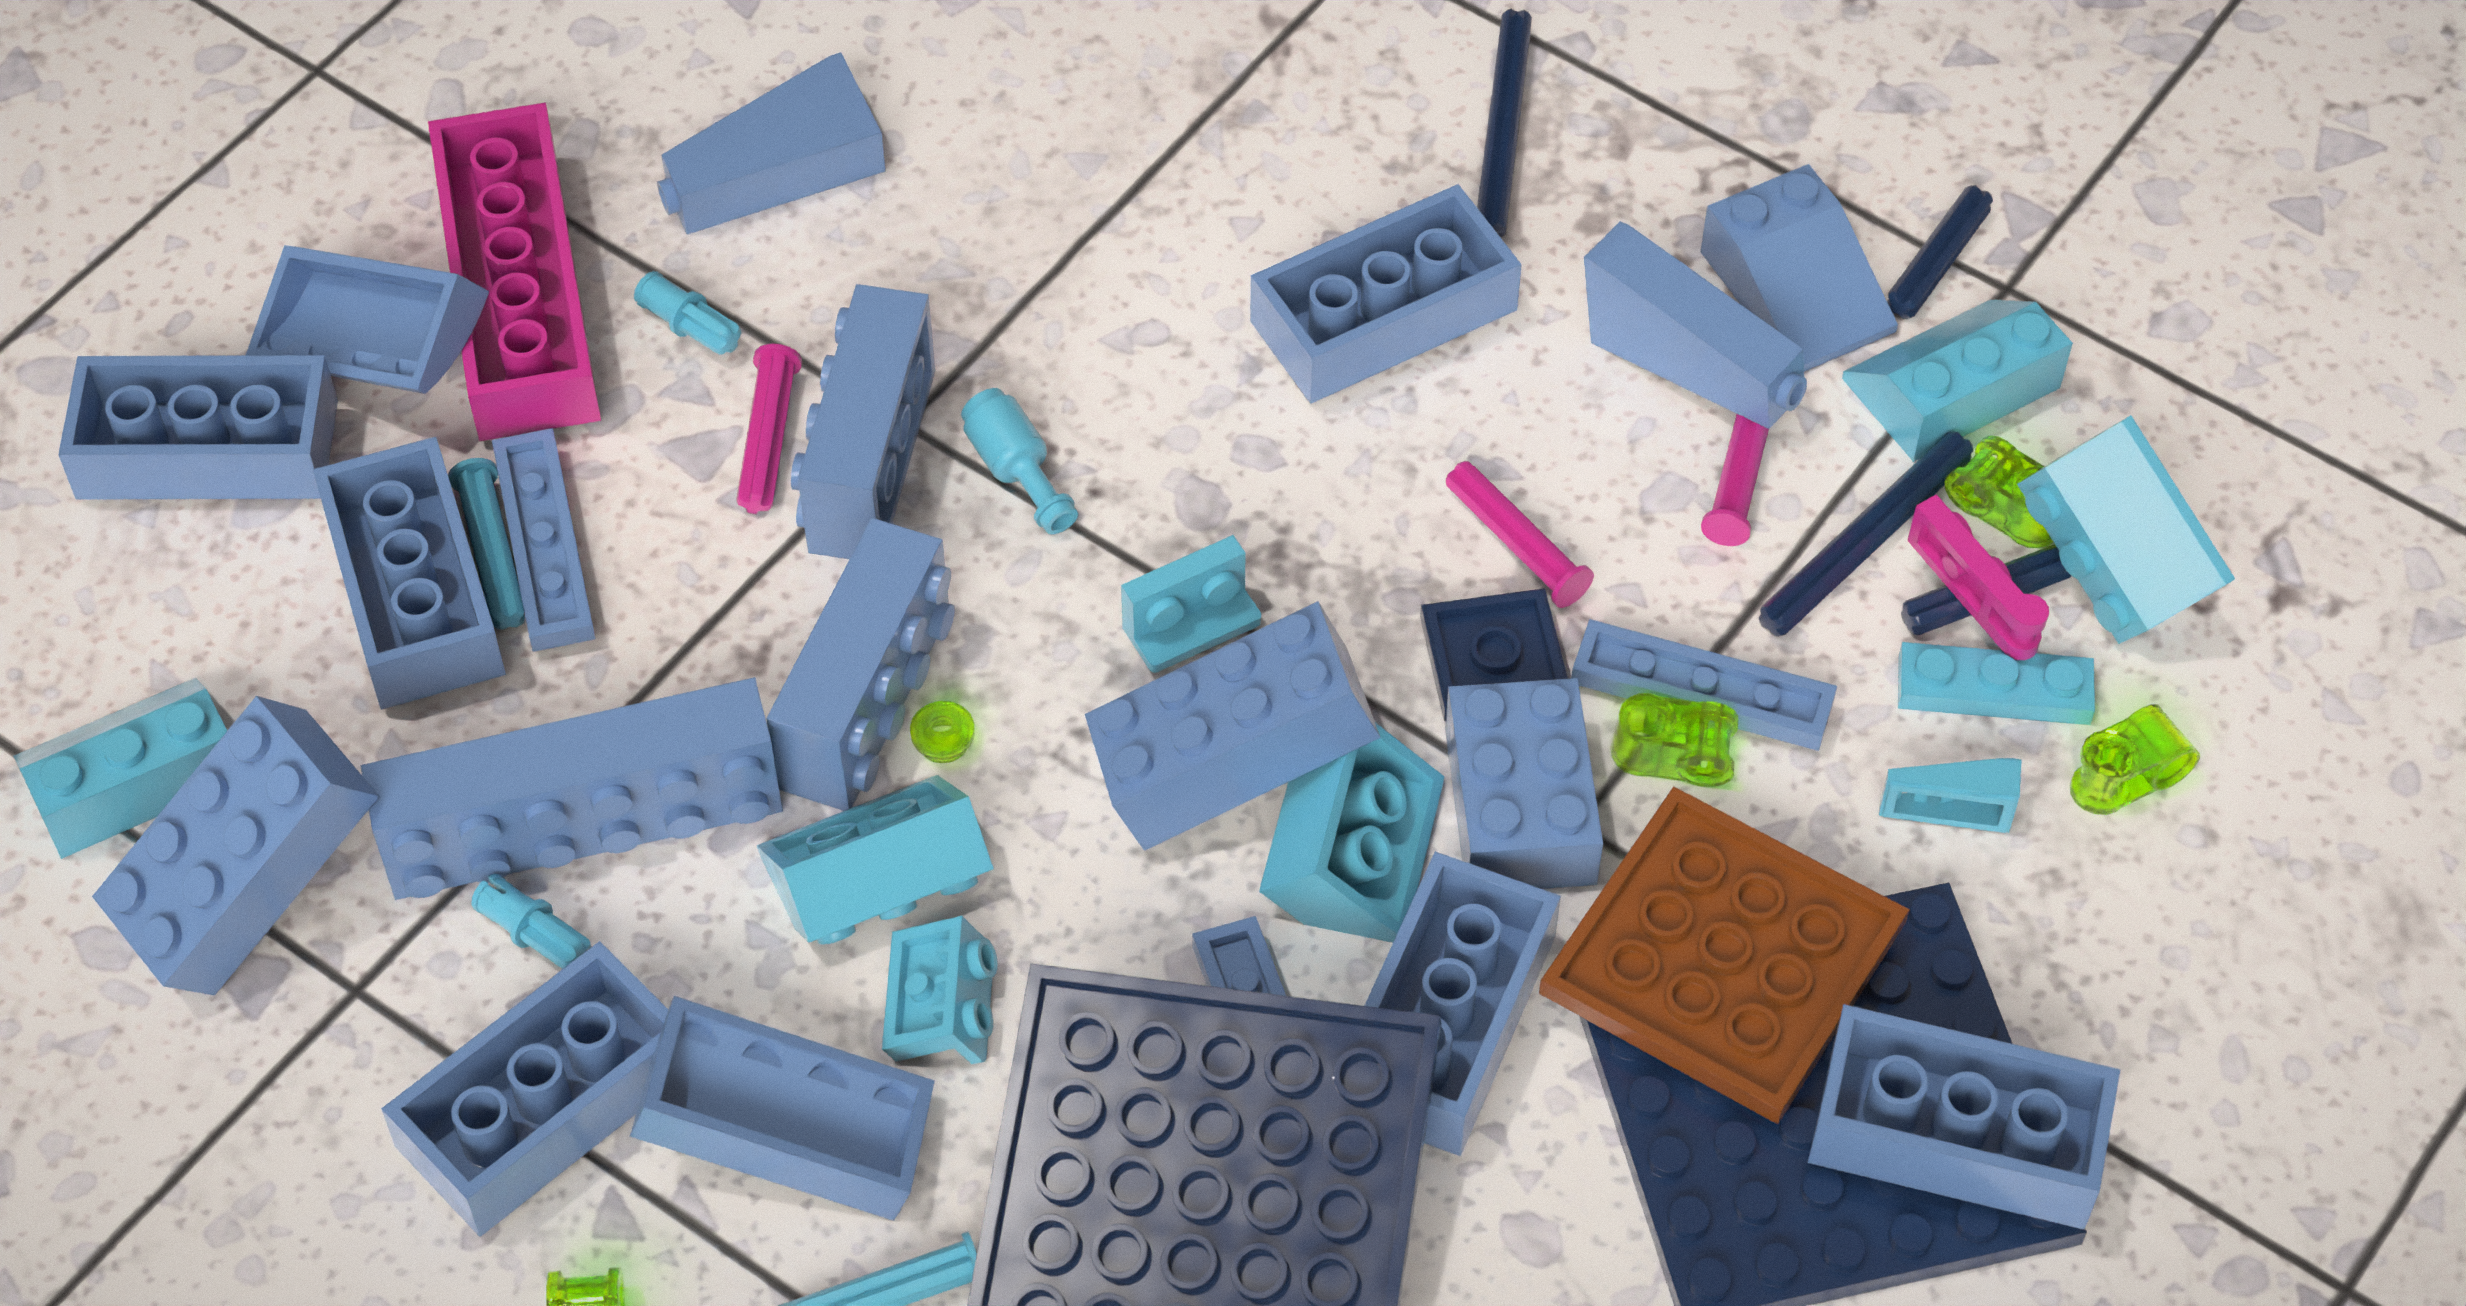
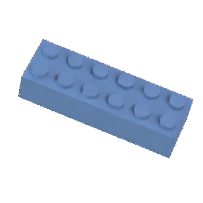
[360,677,783,900]

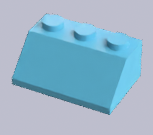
[1842,299,2073,462]
[2017,415,2235,644]
[13,677,227,859]
[1259,722,1445,943]
[756,775,994,945]

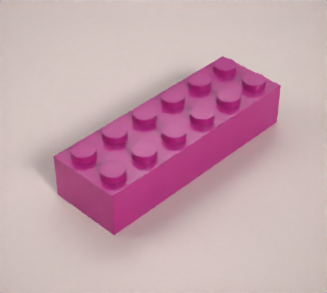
[428,102,601,442]

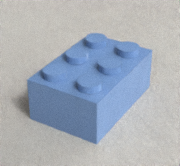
[1445,678,1603,889]

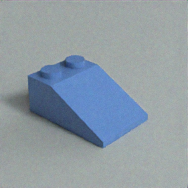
[1700,164,1898,372]

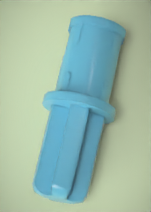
[634,271,742,355]
[471,874,592,969]

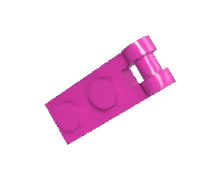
[1907,494,2050,660]

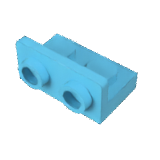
[1121,535,1261,673]
[882,916,998,1064]

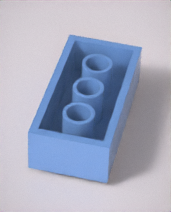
[1250,184,1522,404]
[791,284,936,559]
[58,355,338,500]
[313,437,506,710]
[766,517,955,811]
[1085,601,1381,851]
[92,696,380,996]
[1364,851,1561,1156]
[381,941,668,1237]
[1808,1004,2121,1230]

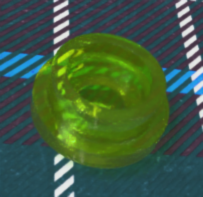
[910,701,975,763]

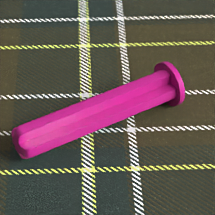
[736,344,802,514]
[1701,414,1769,546]
[1445,461,1594,608]

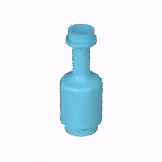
[961,388,1078,535]

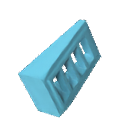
[1879,758,2022,833]

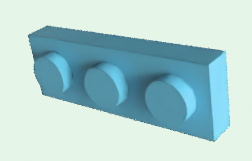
[1898,642,2095,725]

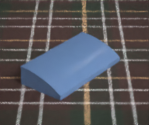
[246,245,489,394]
[630,996,935,1221]

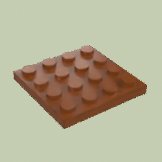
[1539,786,1909,1124]

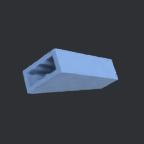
[657,52,886,235]
[1584,221,1807,429]

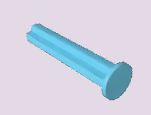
[448,458,525,630]
[778,1231,977,1306]

